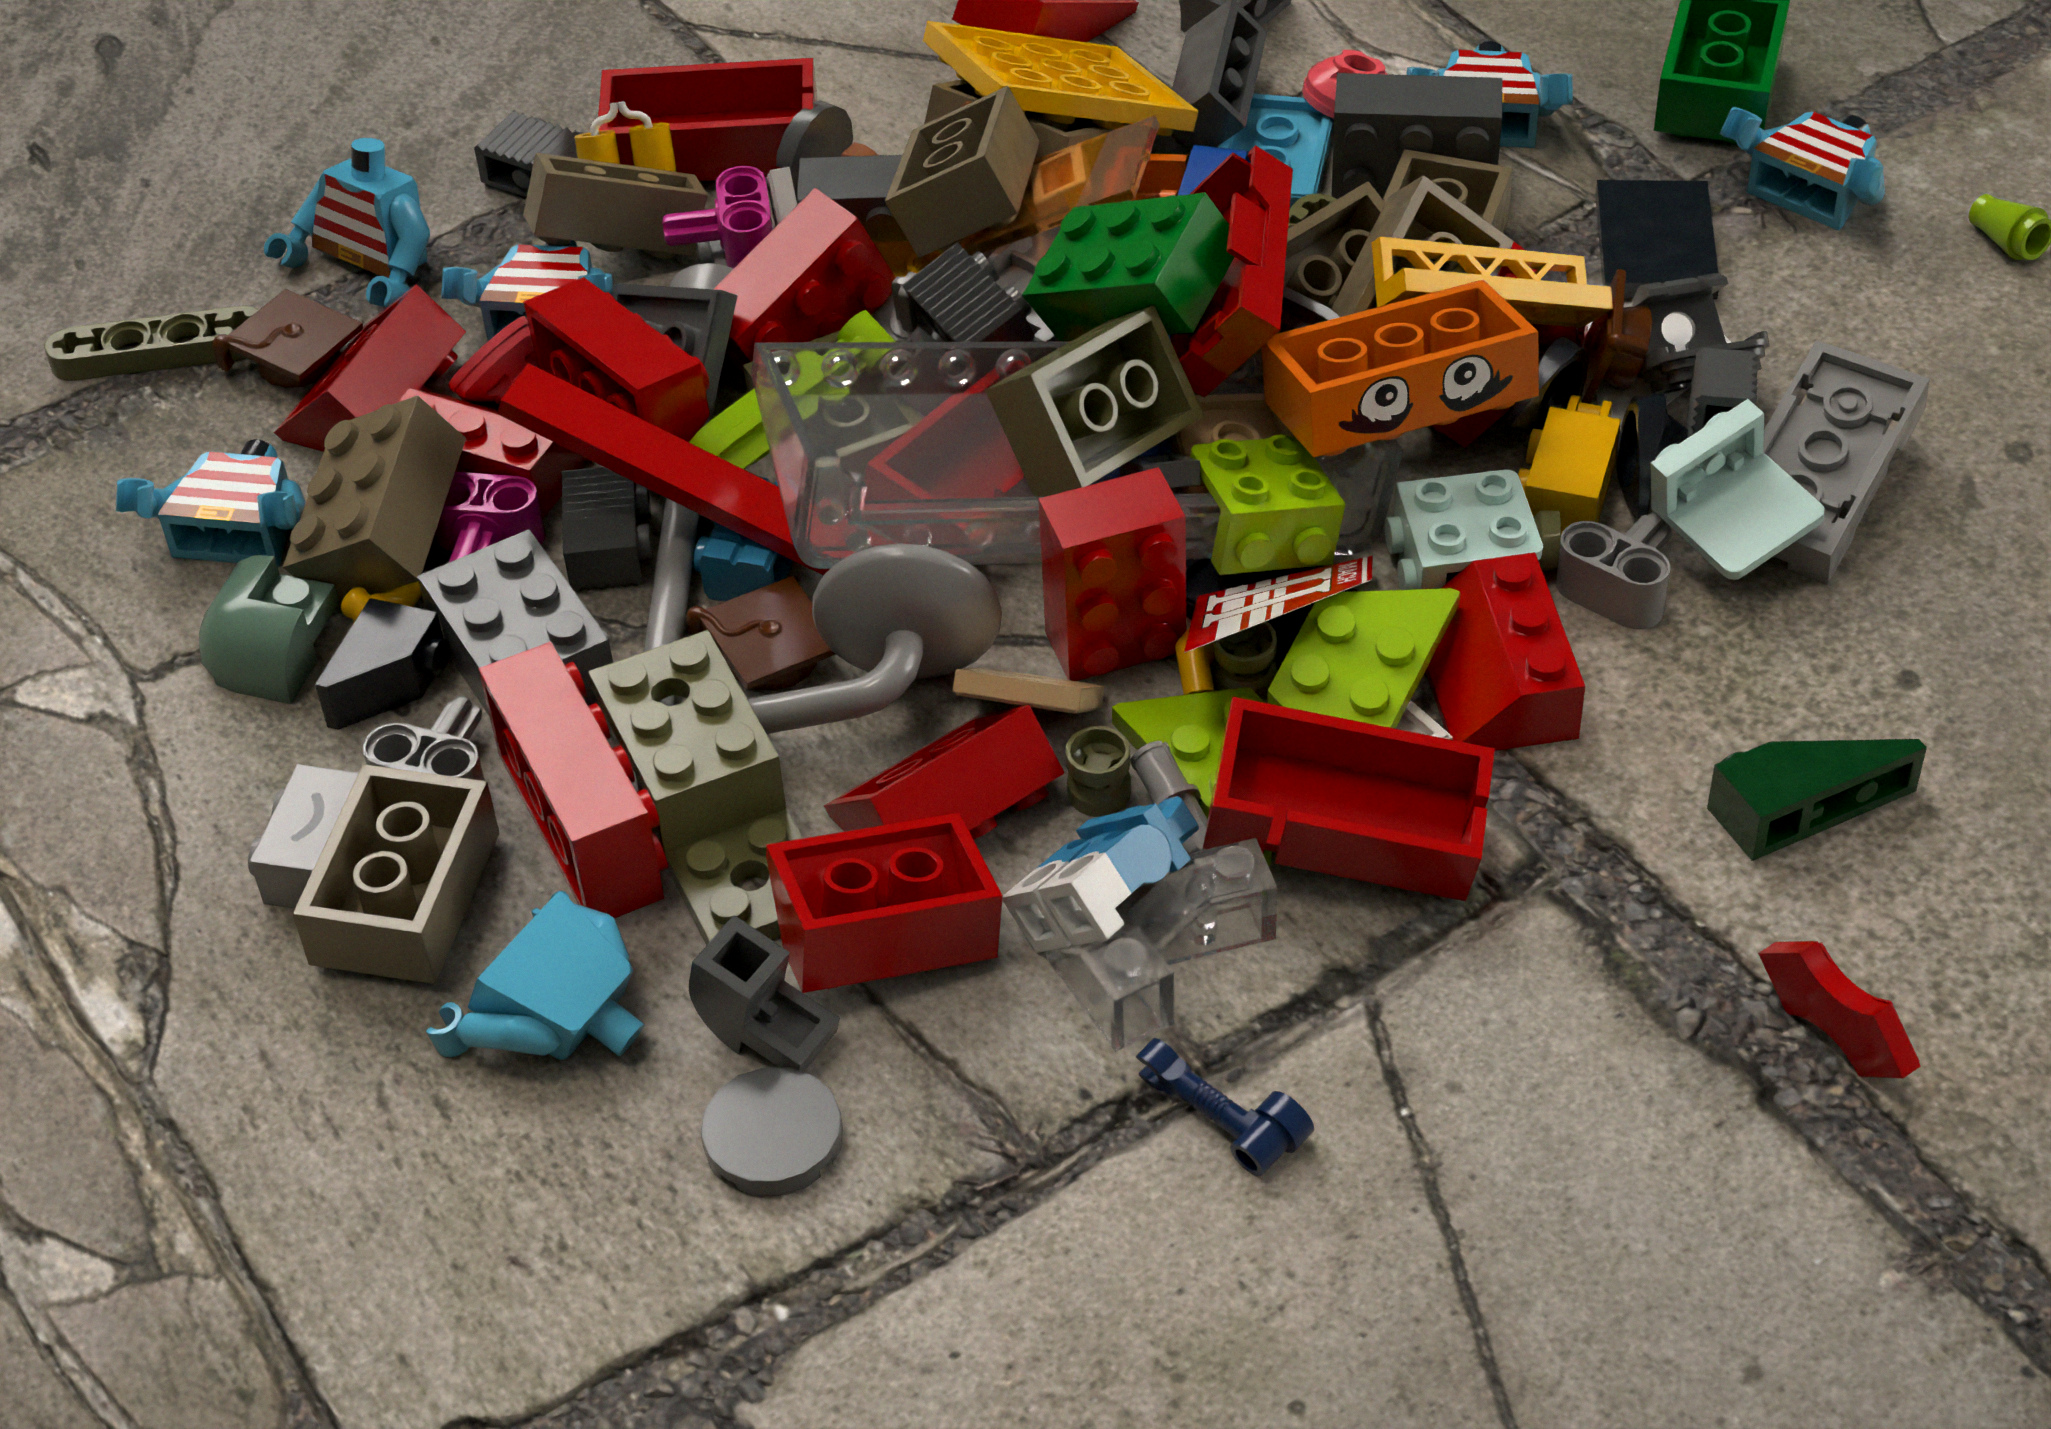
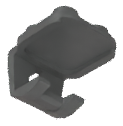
[1632,273,1770,394]

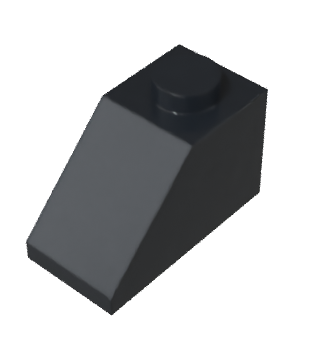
[315,598,449,730]

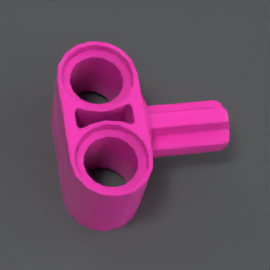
[662,166,773,269]
[435,472,545,562]

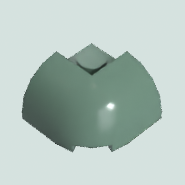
[199,555,339,704]

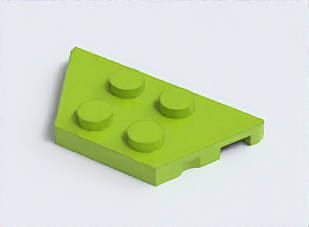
[1268,588,1460,729]
[1112,687,1272,875]

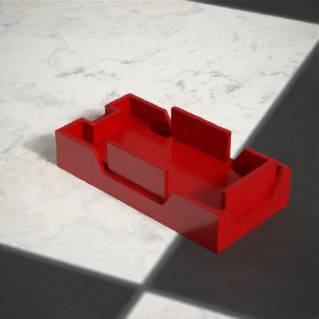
[1170,145,1293,398]

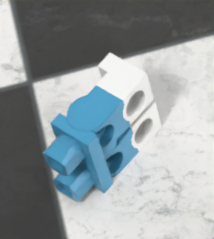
[1002,796,1199,953]

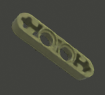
[44,305,258,380]

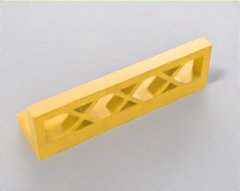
[1371,236,1613,328]

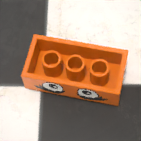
[1261,279,1539,458]

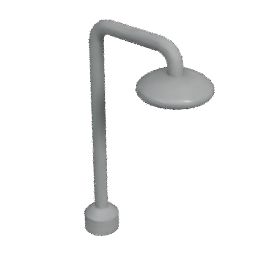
[643,263,1002,734]

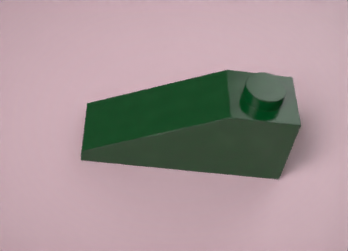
[1707,739,1927,861]

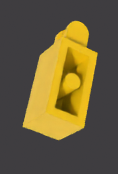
[1518,395,1621,534]

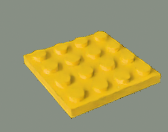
[923,21,1199,136]

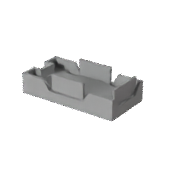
[1763,340,1930,584]

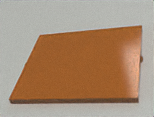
[959,115,1160,256]

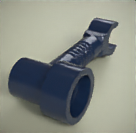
[1135,1038,1314,1176]

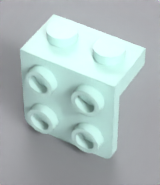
[1650,399,1824,580]
[1385,470,1543,590]

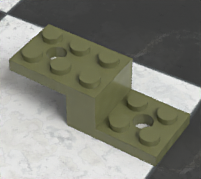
[588,630,803,945]

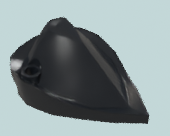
[1504,336,1589,434]
[1616,393,1688,519]

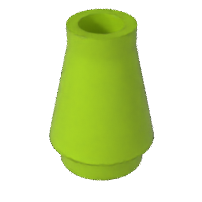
[1969,194,2051,260]

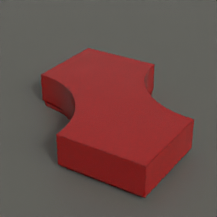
[1758,941,1921,1079]

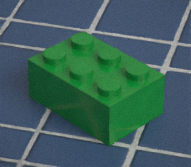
[1654,0,1790,145]
[1022,192,1235,343]

